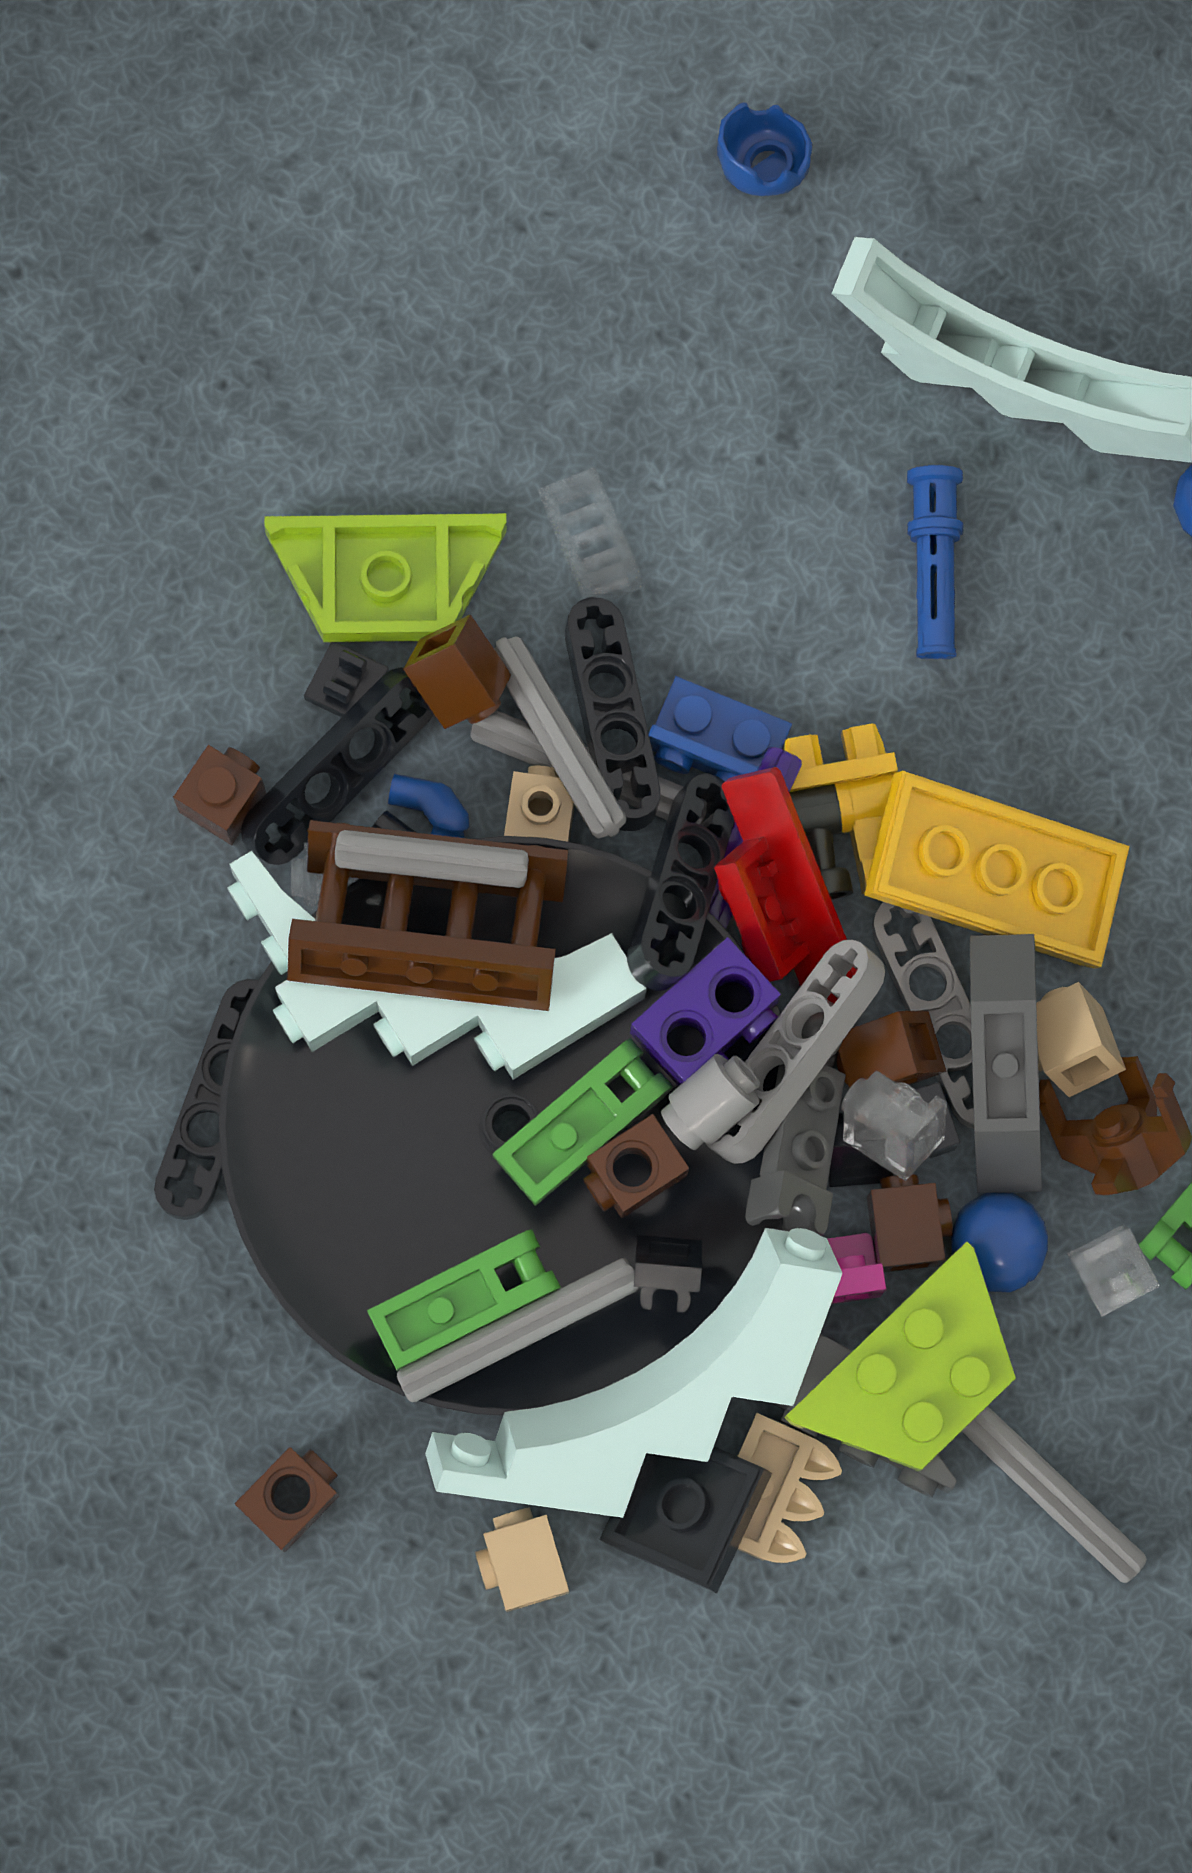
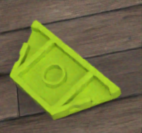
[264,513,507,642]
[784,1242,1016,1471]

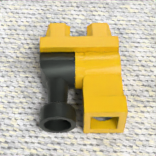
[783,723,898,900]

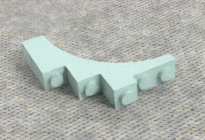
[831,237,1192,463]
[227,851,646,1079]

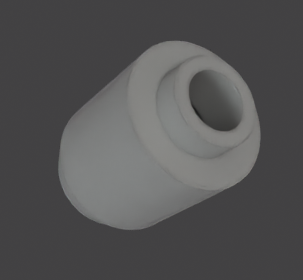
[661,1054,760,1150]

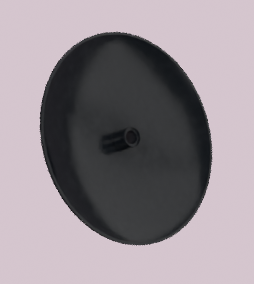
[219,836,783,1416]

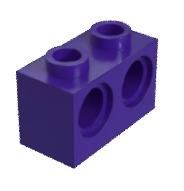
[630,937,781,1086]

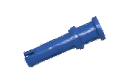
[907,465,963,659]

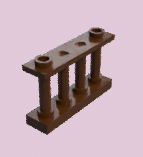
[287,820,568,1011]

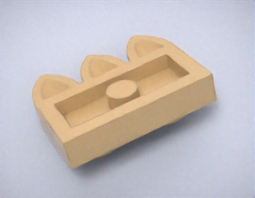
[737,1413,842,1563]

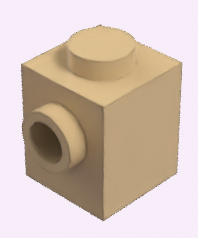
[504,765,575,842]
[1036,982,1126,1097]
[475,1507,569,1612]

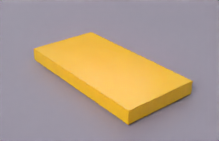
[864,771,1130,969]

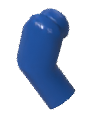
[388,773,469,838]

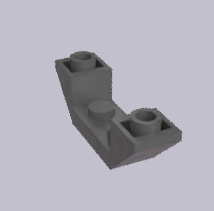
[970,934,1042,1193]

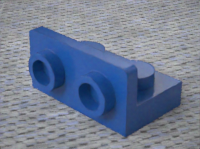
[648,676,792,781]

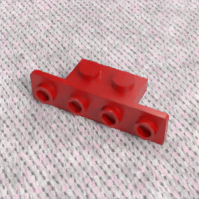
[714,767,858,1004]

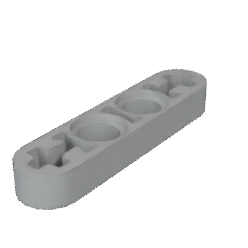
[872,902,974,1129]
[706,939,885,1164]

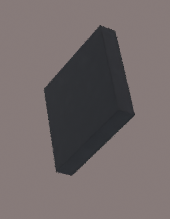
[599,1447,772,1594]

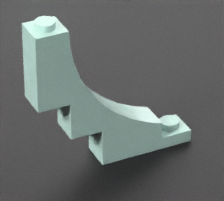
[425,1228,843,1518]

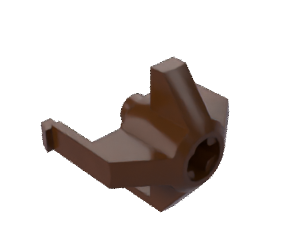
[1039,1056,1192,1195]

